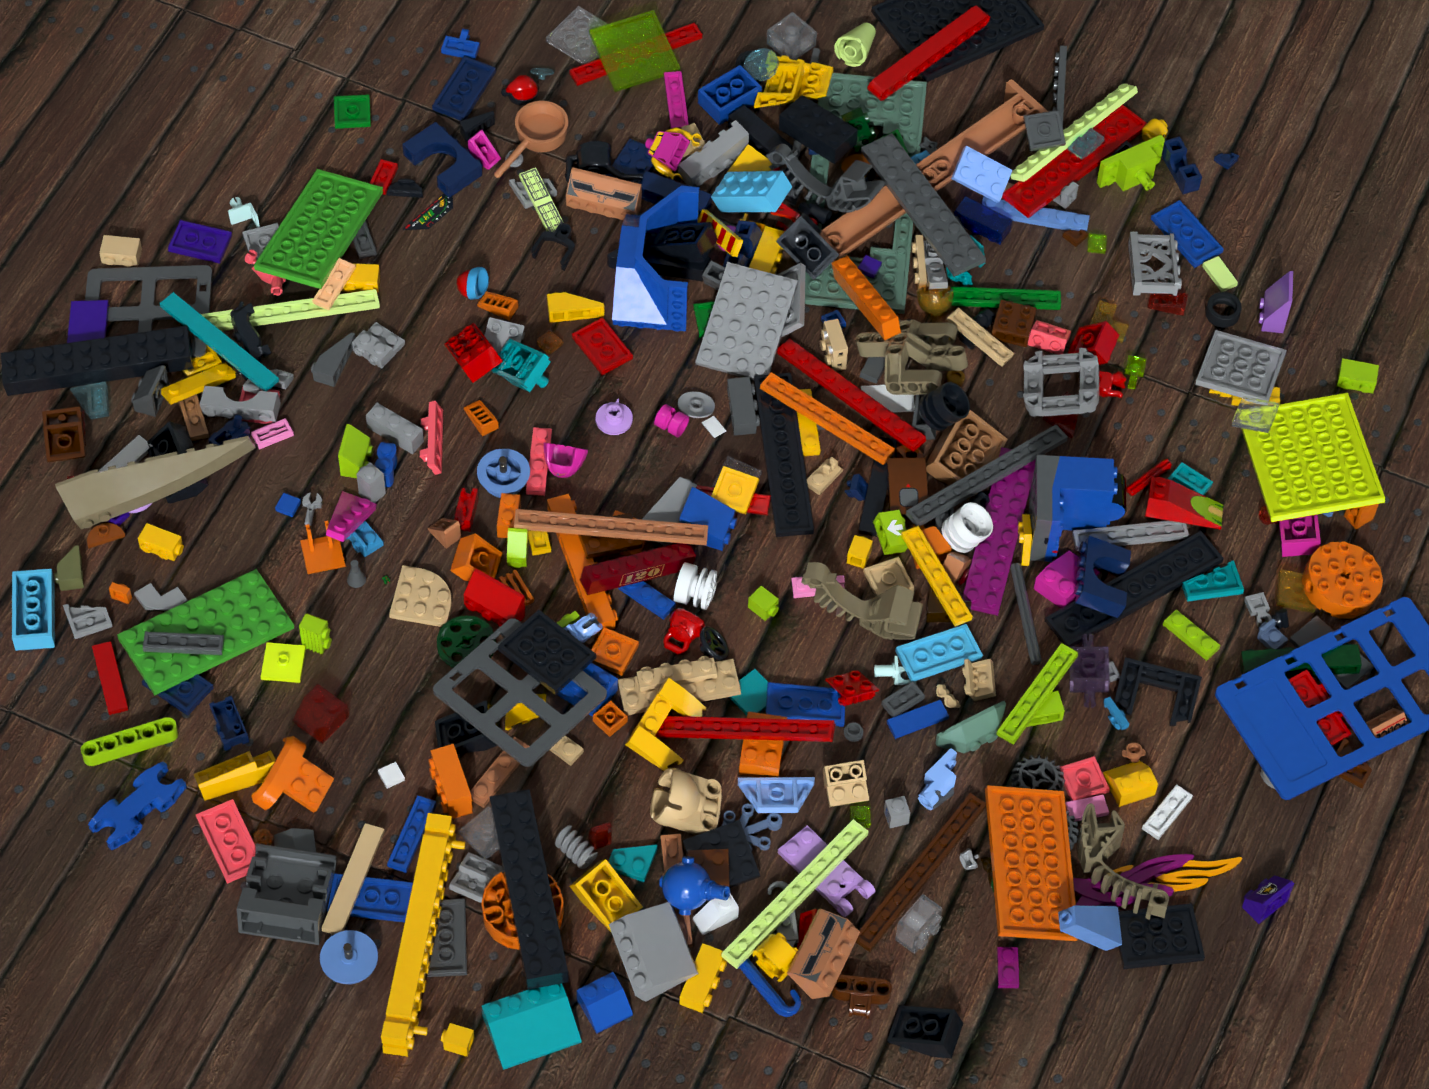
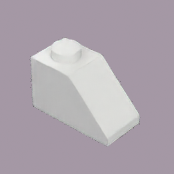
[693,894,739,935]

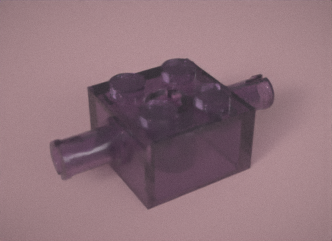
[1069,633,1110,708]

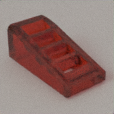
[1148,293,1188,316]
[588,822,611,850]

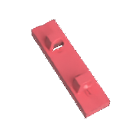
[420,401,443,475]

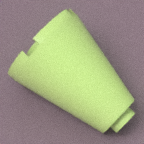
[834,23,876,67]

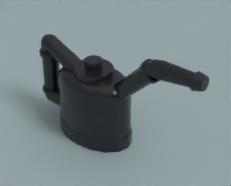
[565,141,643,183]

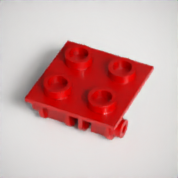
[825,670,879,706]

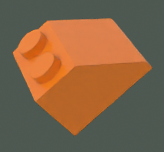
[450,533,502,581]

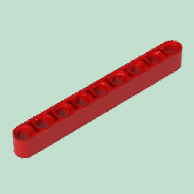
[867,5,990,101]

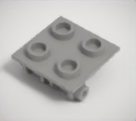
[484,317,525,354]

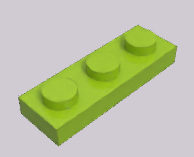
[1163,610,1220,661]

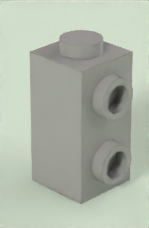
[357,462,386,503]

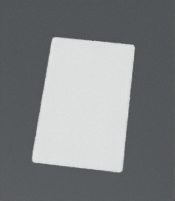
[861,385,915,412]

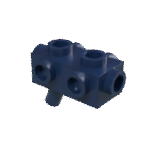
[208,415,250,445]

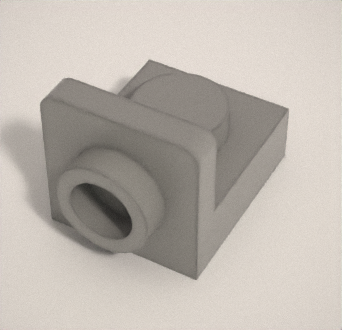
[1053,182,1079,209]

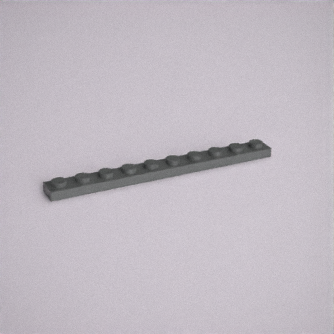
[906,425,1068,527]

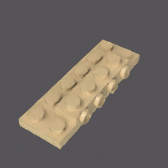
[618,656,741,715]

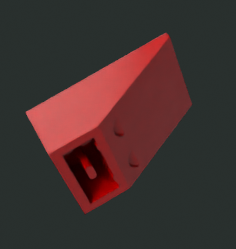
[444,323,503,383]

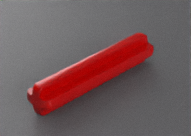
[1126,459,1172,496]

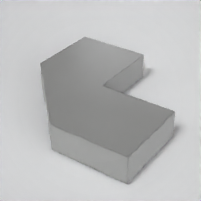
[243,369,294,394]
[134,583,188,612]

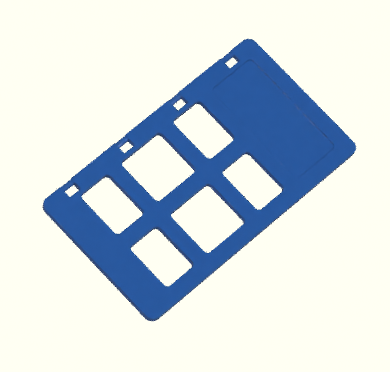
[1215,597,1429,800]

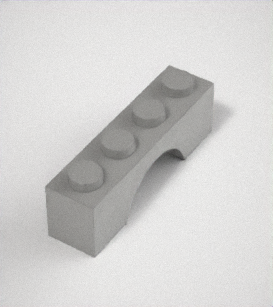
[200,386,281,422]

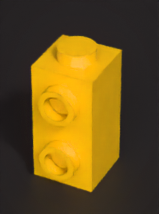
[138,523,184,561]

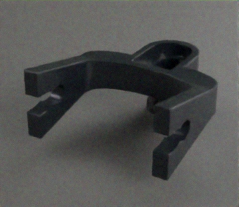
[531,223,575,271]

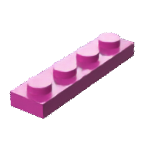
[664,71,689,129]

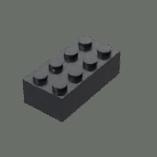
[779,95,858,164]

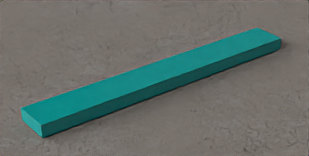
[160,292,279,391]

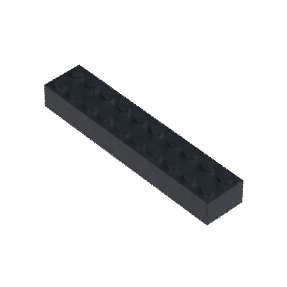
[1,326,194,396]
[489,789,569,990]

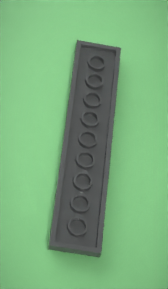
[861,133,986,277]

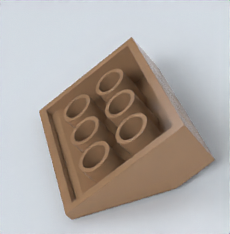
[926,410,1008,485]

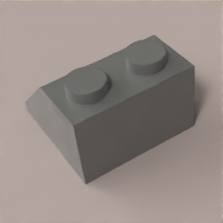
[131,365,169,417]

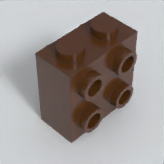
[992,300,1037,347]

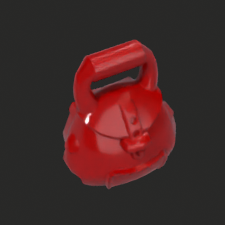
[663,608,705,655]

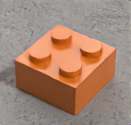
[593,701,628,737]

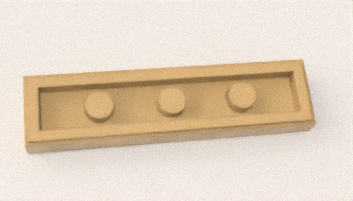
[946,308,1014,367]

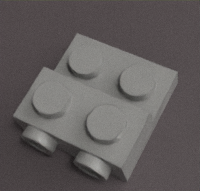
[352,322,405,369]

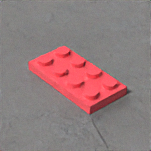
[196,799,256,884]

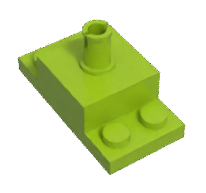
[1097,135,1165,191]

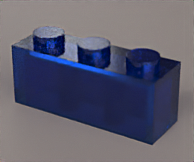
[954,196,1013,245]

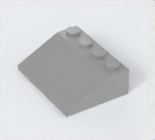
[608,902,699,1002]

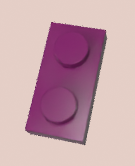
[997,947,1019,988]

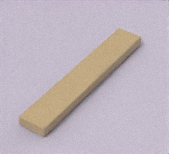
[321,823,384,935]

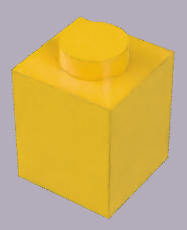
[846,535,873,569]
[441,1023,474,1057]

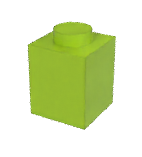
[748,586,779,621]

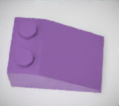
[1258,271,1293,333]

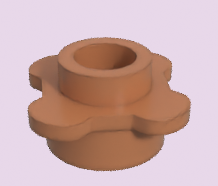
[1122,743,1146,763]

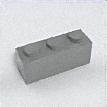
[366,403,424,454]

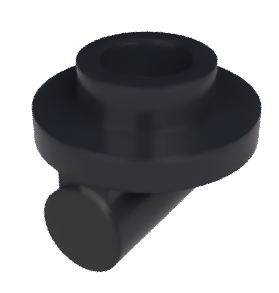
[1272,608,1289,629]

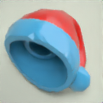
[456,267,489,300]

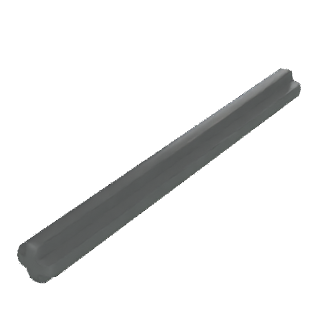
[1011,563,1041,665]

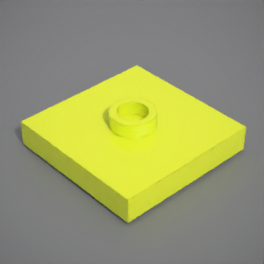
[261,642,306,683]

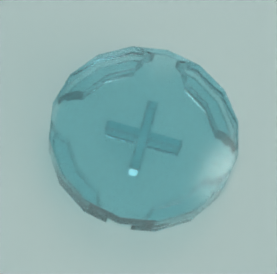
[744,48,779,81]

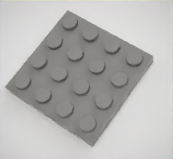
[1195,330,1287,405]

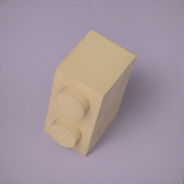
[100,235,142,267]

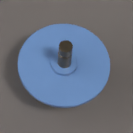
[320,930,378,984]

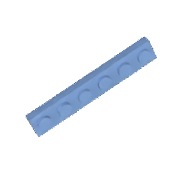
[980,196,1090,232]

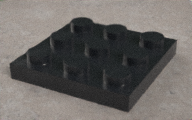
[683,820,761,888]

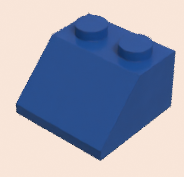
[577,972,633,1034]

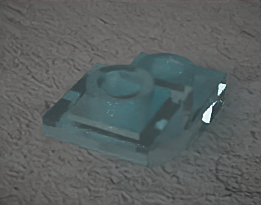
[1068,128,1105,159]

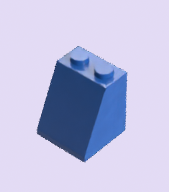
[680,487,737,551]

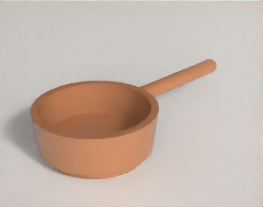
[494,101,568,178]

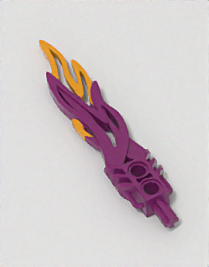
[1073,854,1242,907]

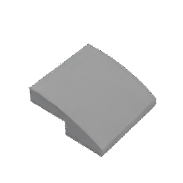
[449,852,503,903]

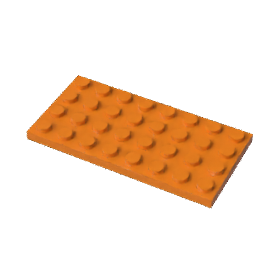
[985,785,1078,941]

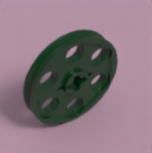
[437,615,495,668]

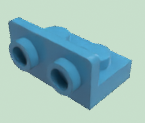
[346,521,384,557]

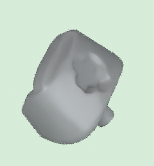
[960,848,979,870]

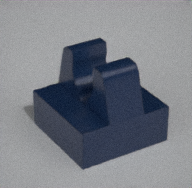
[845,474,868,501]

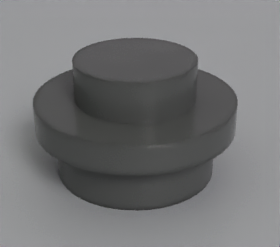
[844,722,863,742]

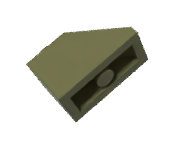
[54,545,84,591]

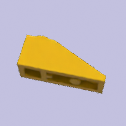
[547,292,604,323]

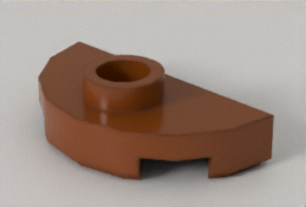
[87,523,125,549]

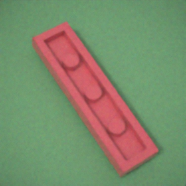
[526,427,552,496]

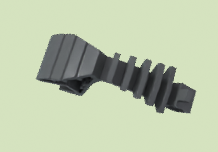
[766,144,885,213]

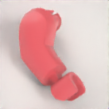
[245,249,286,296]

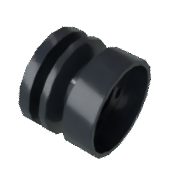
[919,382,970,431]

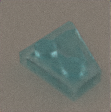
[71,381,109,420]

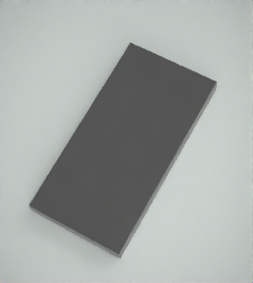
[1289,616,1374,690]
[426,898,467,977]

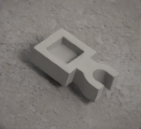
[1244,592,1272,627]

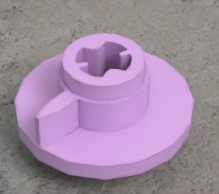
[596,399,633,435]

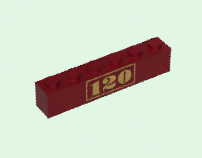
[580,543,696,595]

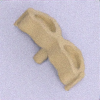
[936,684,961,708]

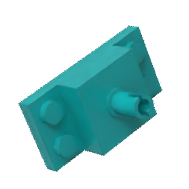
[491,338,551,392]

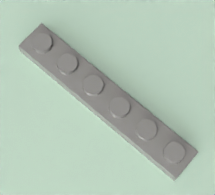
[1072,521,1189,551]

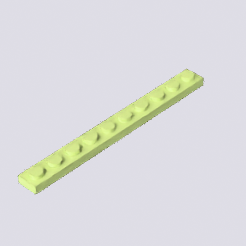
[1010,84,1138,182]
[201,289,380,331]
[721,819,869,969]

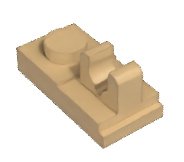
[807,457,843,495]
[550,736,584,766]

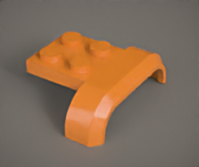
[251,736,334,813]

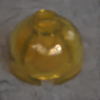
[917,286,954,317]

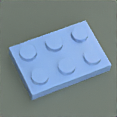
[951,146,1012,203]

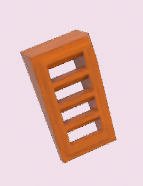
[477,291,518,321]
[464,400,499,437]

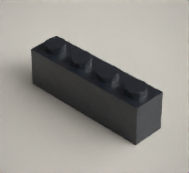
[728,105,793,158]

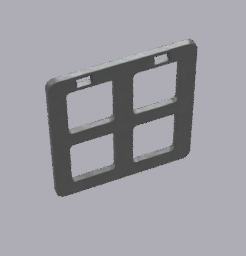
[85,265,212,358]
[433,619,607,767]

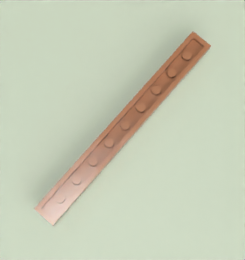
[514,509,708,546]

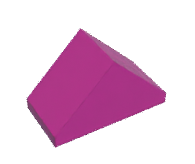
[468,130,501,169]

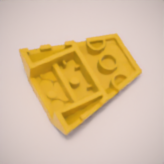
[754,52,834,108]

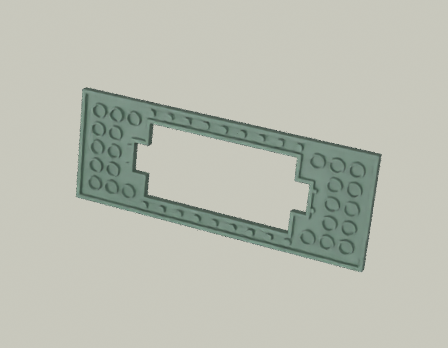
[805,73,927,314]

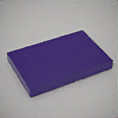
[168,220,232,264]
[67,300,109,343]

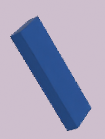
[887,700,949,739]

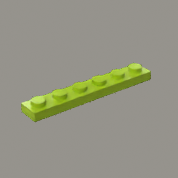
[997,643,1078,745]

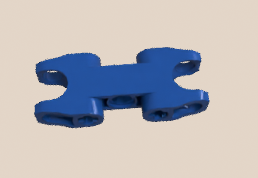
[88,762,187,850]

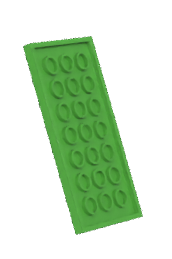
[254,169,383,289]
[117,569,294,696]

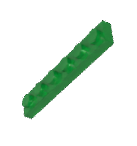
[951,287,1061,310]

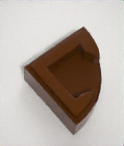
[1062,230,1088,247]

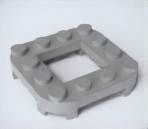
[1023,348,1099,417]

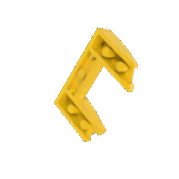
[625,678,706,771]

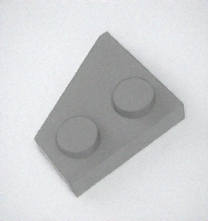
[509,178,557,209]
[63,604,112,639]

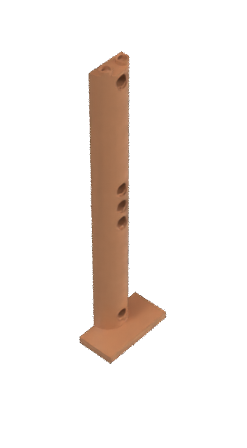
[821,79,1048,262]

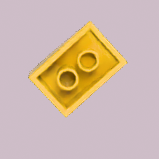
[569,859,643,932]

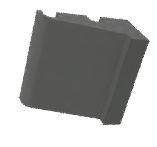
[237,843,336,945]

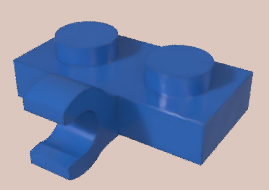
[441,29,480,60]

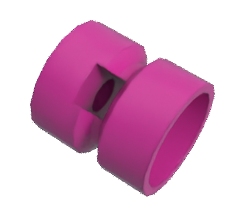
[654,404,689,438]

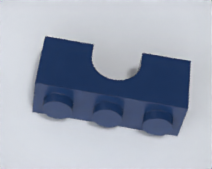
[1162,137,1202,194]
[723,220,763,267]

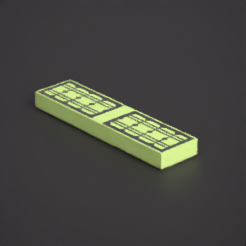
[519,167,564,232]

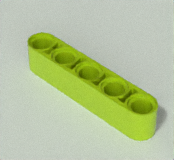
[81,717,178,766]

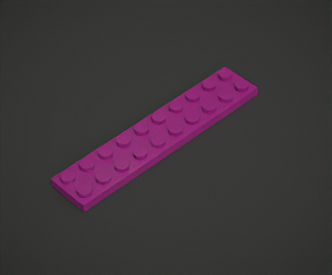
[962,447,1036,616]

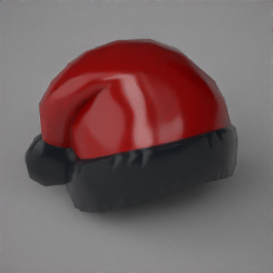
[501,75,539,105]

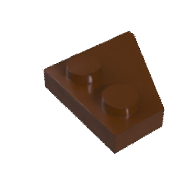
[688,849,730,888]

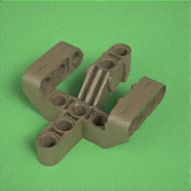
[855,319,968,395]

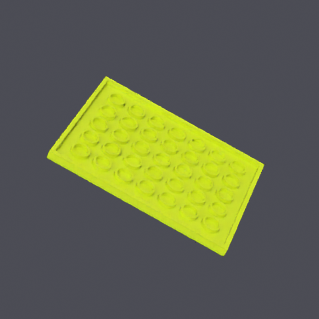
[1237,393,1385,522]

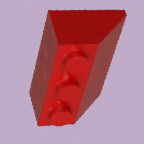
[464,568,525,627]

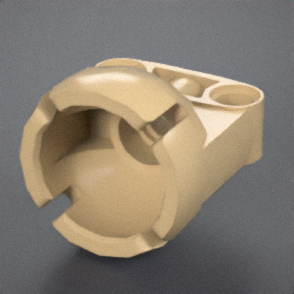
[650,768,722,836]

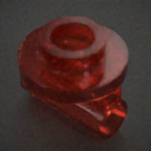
[1259,506,1279,525]

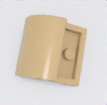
[823,760,869,807]

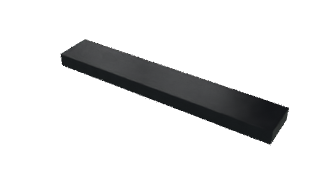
[858,437,898,537]

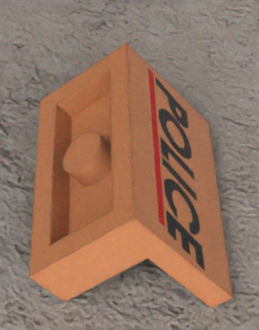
[1366,708,1408,738]

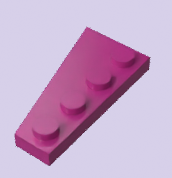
[326,491,377,542]

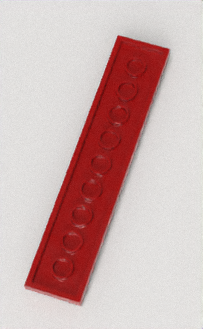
[1002,105,1147,218]

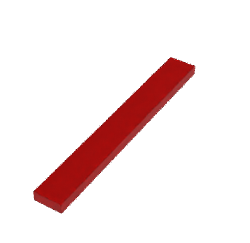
[569,22,703,86]

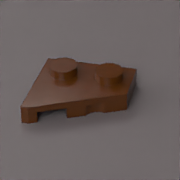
[1336,738,1372,788]

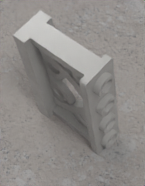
[1128,231,1182,296]

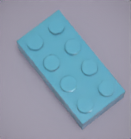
[711,171,792,213]
[12,569,55,651]

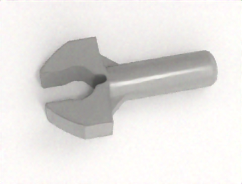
[302,493,323,526]

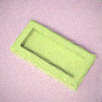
[1202,256,1238,292]

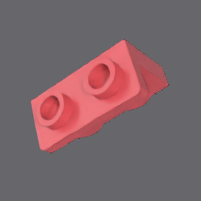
[1028,320,1071,354]

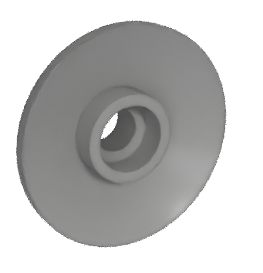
[678,392,715,418]

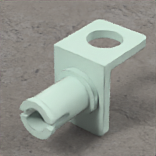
[228,197,260,228]
[874,656,917,685]

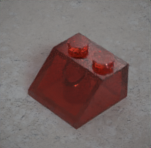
[293,684,349,744]

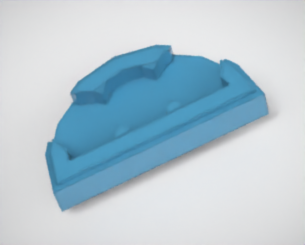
[1104,697,1129,730]

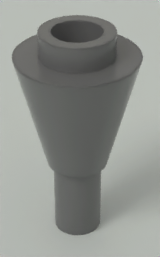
[347,560,366,588]

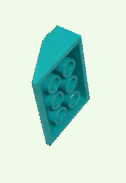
[481,983,582,1070]

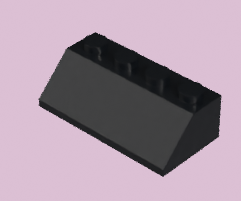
[147,421,209,504]

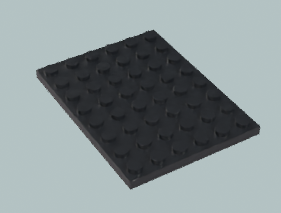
[871,0,1044,82]

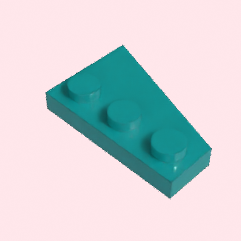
[1182,560,1244,602]

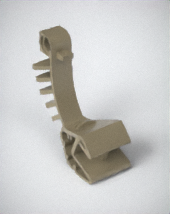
[801,562,923,640]
[1077,804,1169,920]

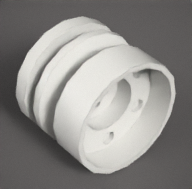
[942,502,993,553]
[674,562,717,610]

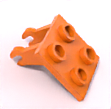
[300,520,346,574]

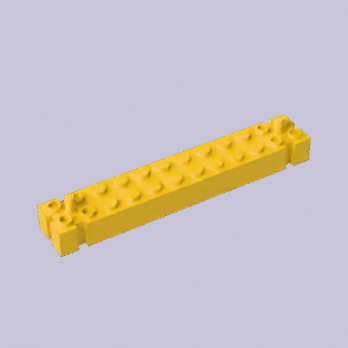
[381,813,466,1057]

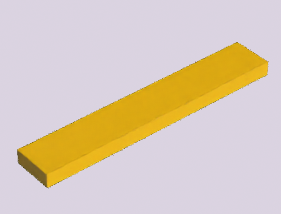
[901,525,973,627]

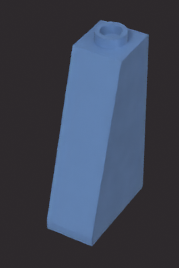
[1058,905,1122,951]

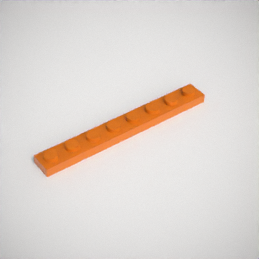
[760,372,895,465]

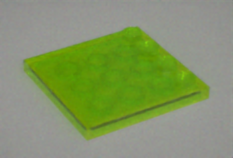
[589,10,680,92]

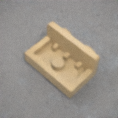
[963,659,996,701]

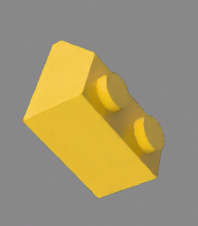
[1103,760,1158,807]

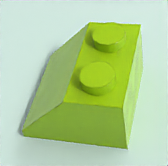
[338,424,374,478]

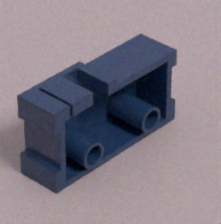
[209,695,249,751]

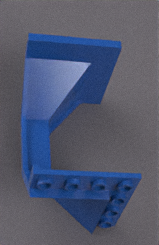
[612,186,699,332]

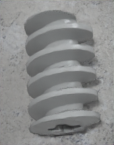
[555,825,598,869]

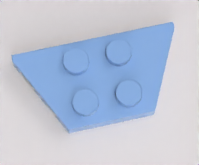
[738,777,815,813]

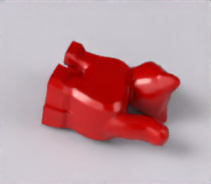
[1099,370,1127,398]

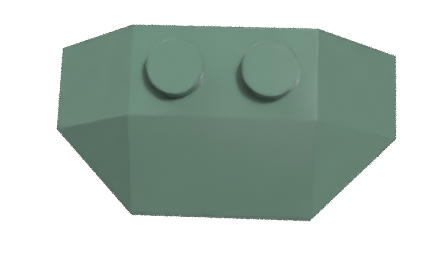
[935,701,1006,753]

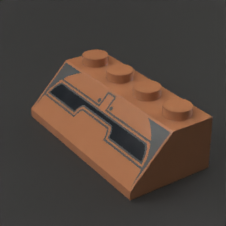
[566,167,642,221]
[787,909,860,999]

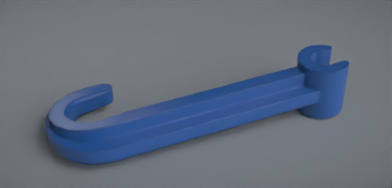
[738,958,801,1017]

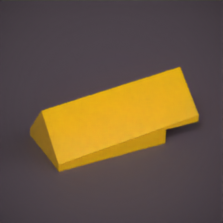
[193,750,276,801]

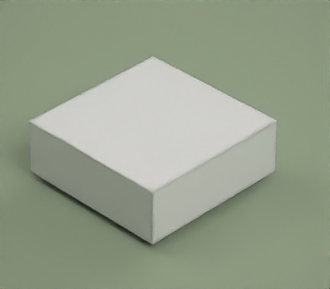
[378,762,405,789]

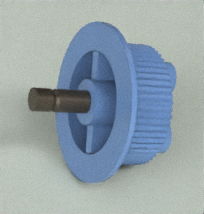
[477,449,530,498]

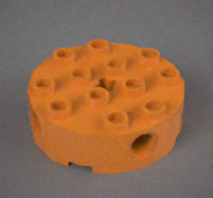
[1302,541,1383,619]
[481,872,564,950]

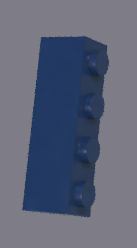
[639,171,712,219]

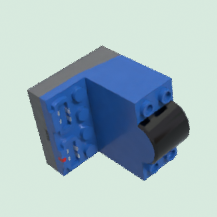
[1029,455,1127,562]

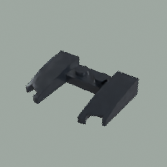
[1114,657,1202,726]

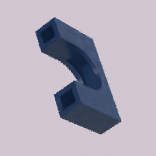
[402,122,482,198]
[1074,536,1131,618]

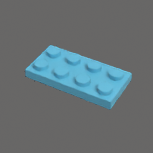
[895,624,983,682]

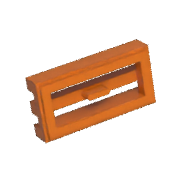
[499,570,534,606]

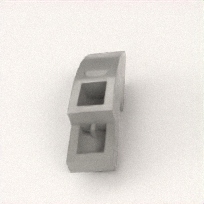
[923,240,948,289]

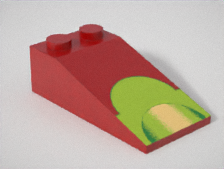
[1145,477,1223,530]

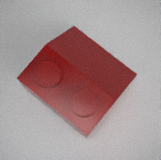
[1067,321,1119,365]

